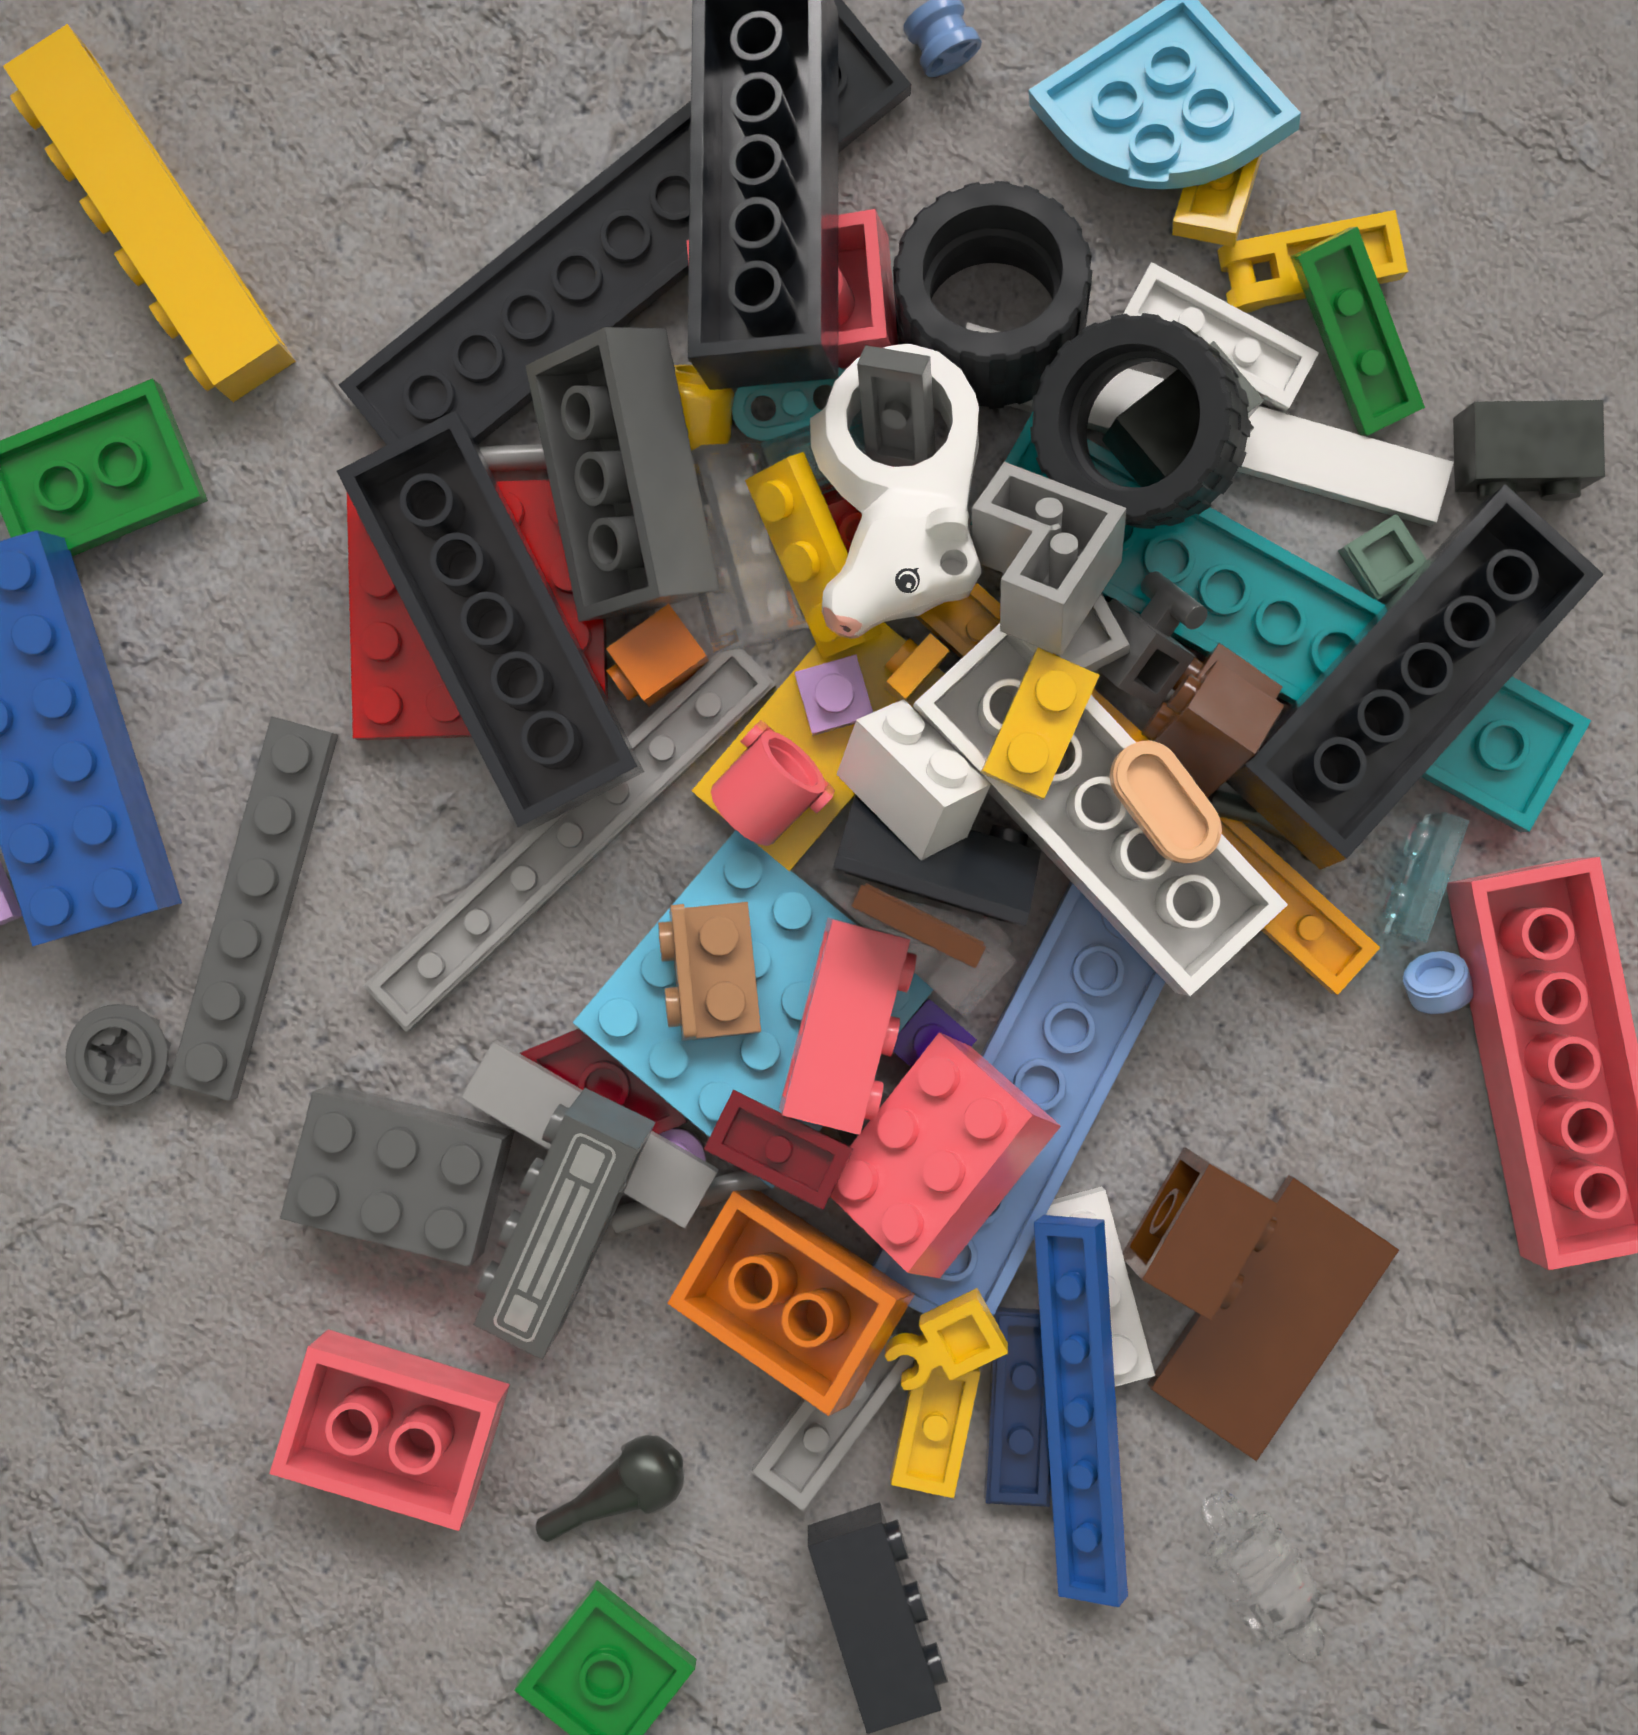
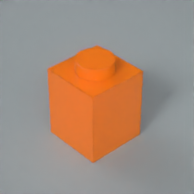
[606,603,709,707]

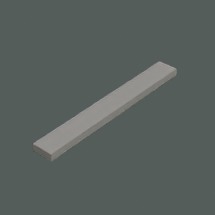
[363,638,777,1032]

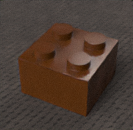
[1122,1147,1279,1321]

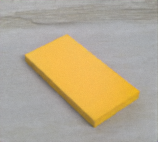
[692,622,945,871]

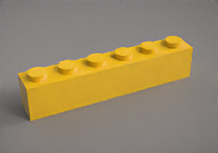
[3,24,296,403]

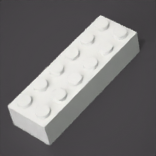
[912,623,1288,996]

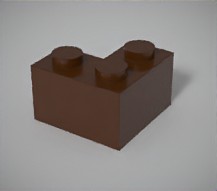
[1141,643,1284,798]

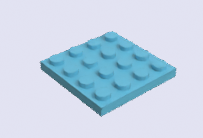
[573,830,934,1189]

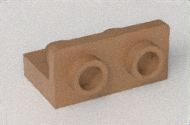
[658,902,761,1041]

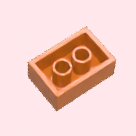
[667,1189,915,1416]

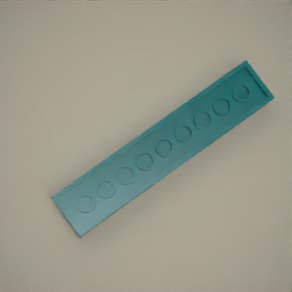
[970,412,1592,833]

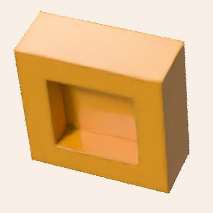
[884,633,950,702]

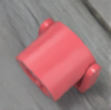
[711,720,835,846]

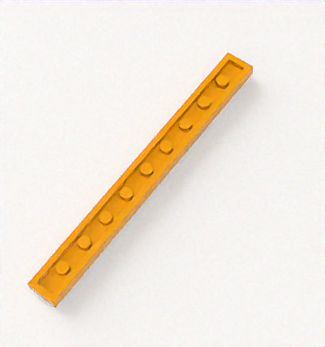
[914,582,1381,995]

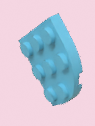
[1028,0,1301,189]

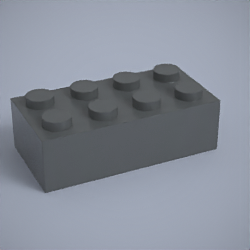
[526,327,719,622]

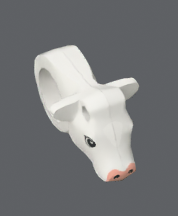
[810,344,981,639]

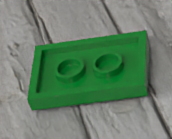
[0,378,208,556]

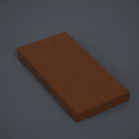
[1147,1175,1399,1462]

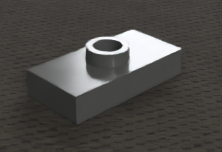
[857,345,936,467]

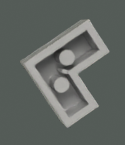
[972,462,1127,656]

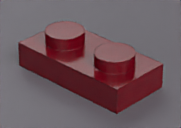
[704,1090,853,1210]

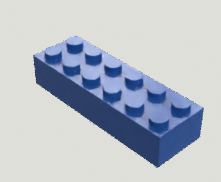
[0,530,182,946]

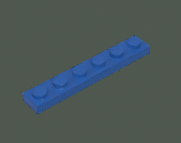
[1034,1215,1128,1607]

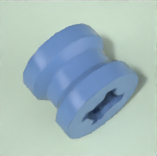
[903,0,982,77]

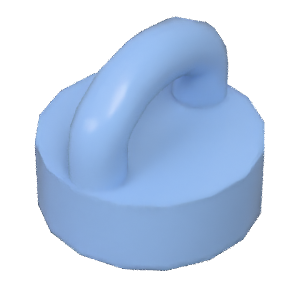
[1403,951,1473,1014]

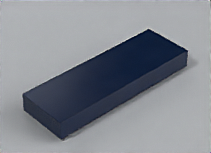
[984,1307,1051,1507]

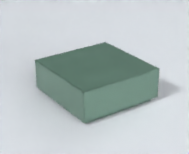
[1338,513,1427,600]

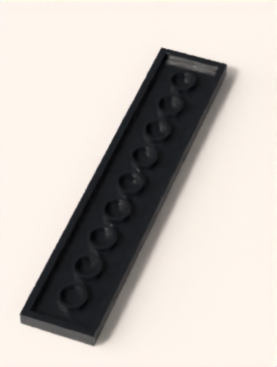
[339,0,912,445]

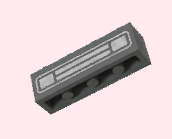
[473,1088,656,1360]

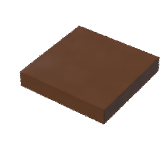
[850,883,986,969]

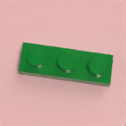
[1290,227,1425,436]

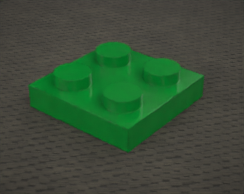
[514,1580,697,1735]

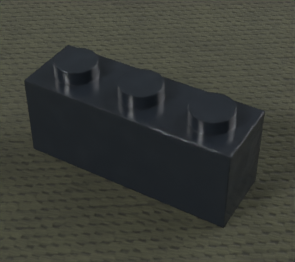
[808,1502,948,1734]

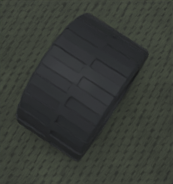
[893,181,1093,409]
[1030,313,1251,529]

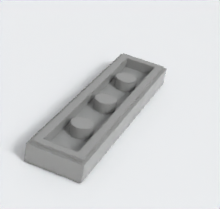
[461,1040,719,1229]

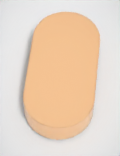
[1110,741,1222,864]

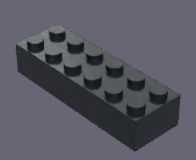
[688,0,839,390]
[337,411,645,831]
[1225,485,1604,870]

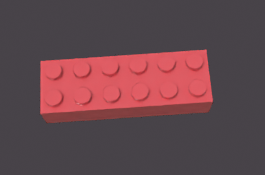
[1445,857,1638,1270]

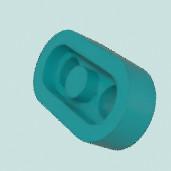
[732,367,845,441]

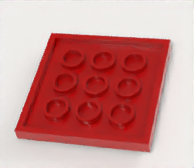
[347,480,608,740]

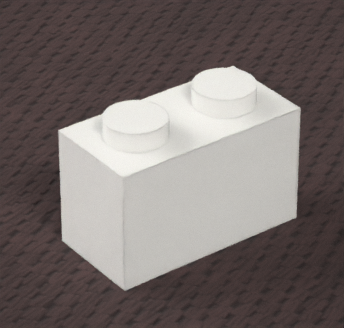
[836,699,991,861]

